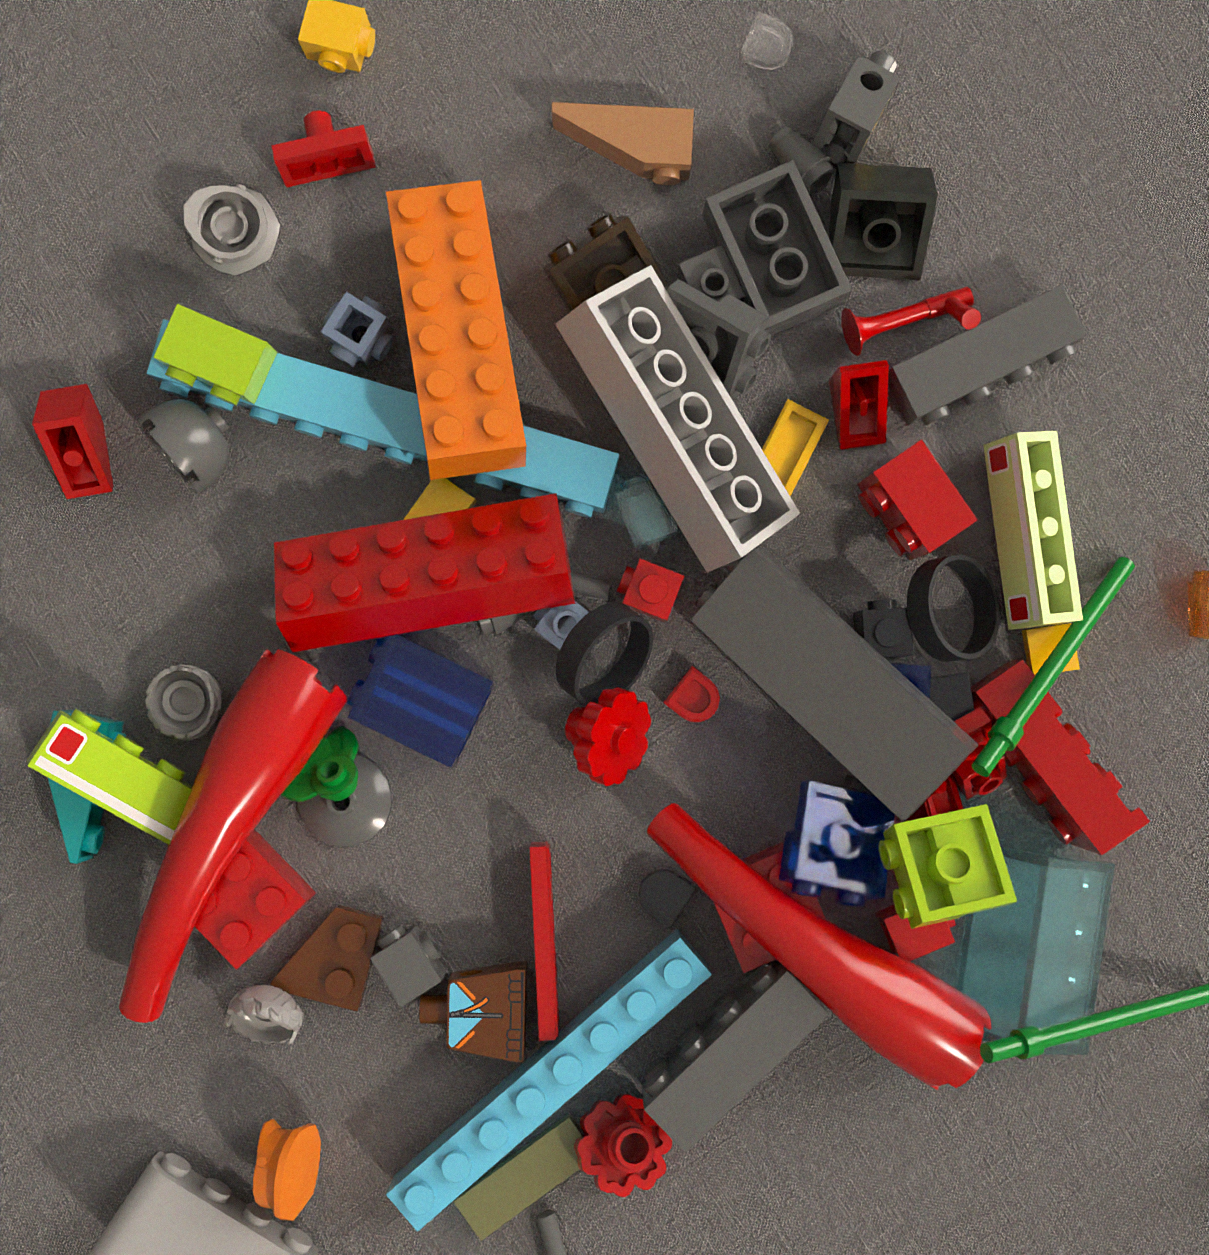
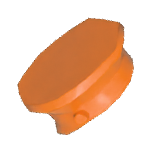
[253,1118,321,1221]

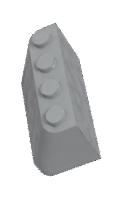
[89,1151,320,1255]

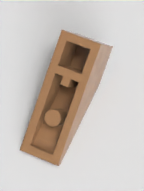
[552,102,694,185]

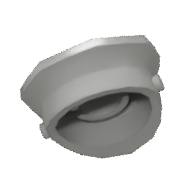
[183,184,281,276]

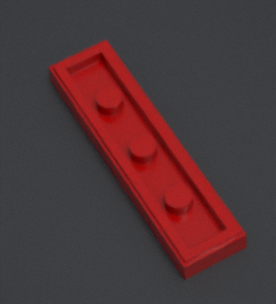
[529,841,559,1041]

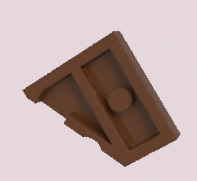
[270,905,384,1011]

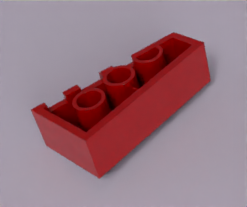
[970,659,1150,855]

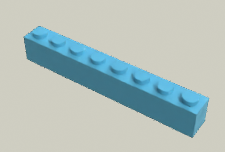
[386,929,712,1232]

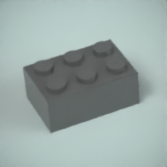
[702,160,852,336]

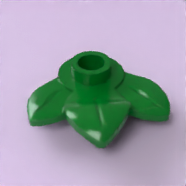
[281,726,359,802]

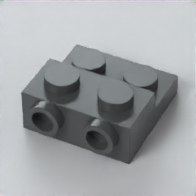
[667,279,771,401]

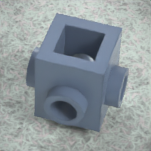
[321,291,395,369]

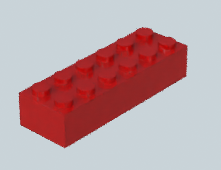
[274,493,575,652]

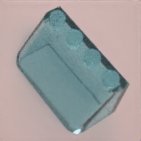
[956,845,1115,1055]

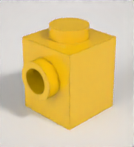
[298,0,375,73]

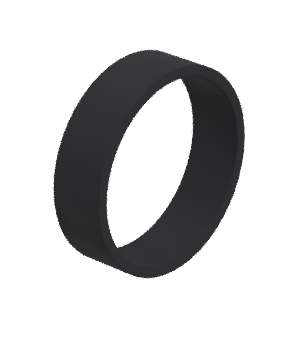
[907,554,1000,662]
[555,602,654,707]

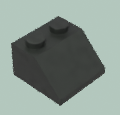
[829,163,938,280]

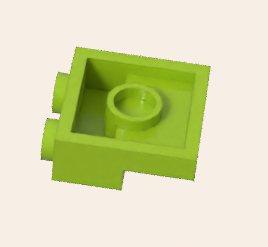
[879,804,1017,929]

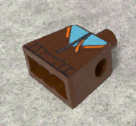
[419,961,527,1062]

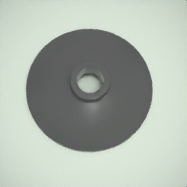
[298,754,392,847]

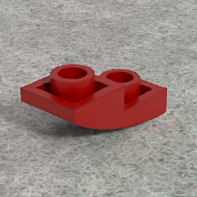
[953,707,1007,800]

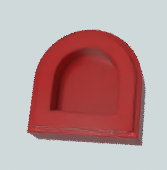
[663,666,720,722]

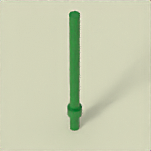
[971,557,1135,777]
[980,983,1209,1064]

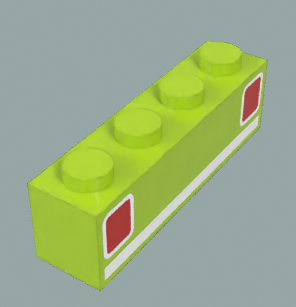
[27,708,193,845]

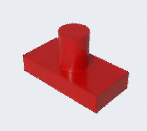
[271,110,376,188]

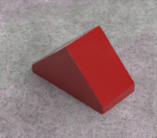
[829,360,889,450]

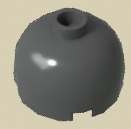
[135,399,230,495]

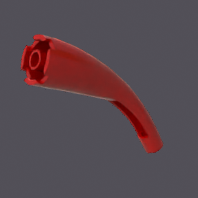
[119,649,347,1023]
[647,803,992,1090]

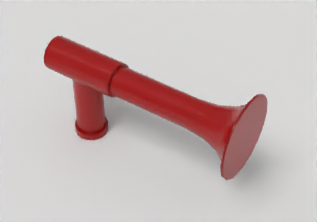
[841,286,981,356]

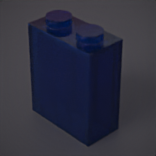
[347,634,496,768]

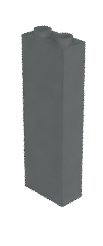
[691,548,979,822]

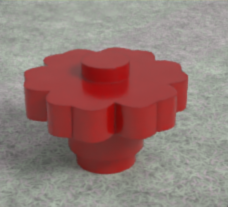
[565,687,651,786]
[574,1094,672,1197]

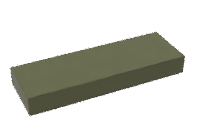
[454,1113,584,1241]

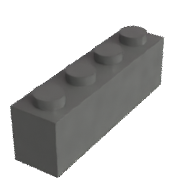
[888,284,1088,426]

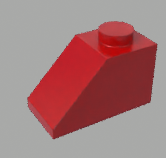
[32,384,114,499]

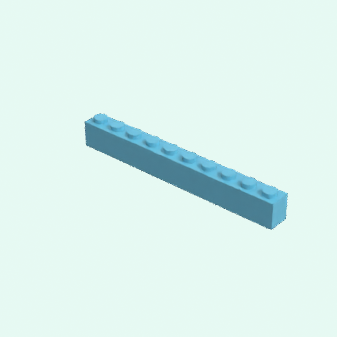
[146,319,619,518]

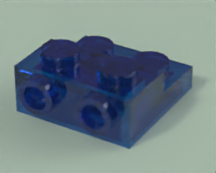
[779,780,895,907]

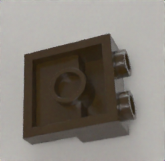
[543,213,669,310]

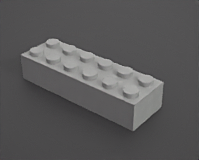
[555,265,800,573]

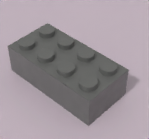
[641,960,829,1153]

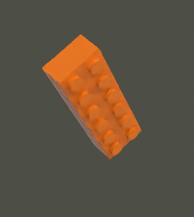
[386,180,527,480]

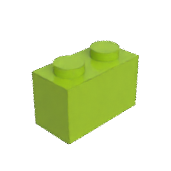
[154,304,277,406]

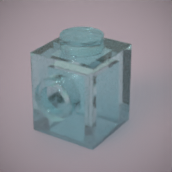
[614,474,679,551]

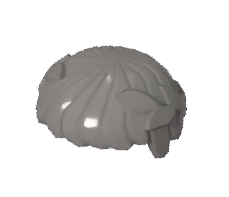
[145,665,221,741]
[225,985,303,1044]

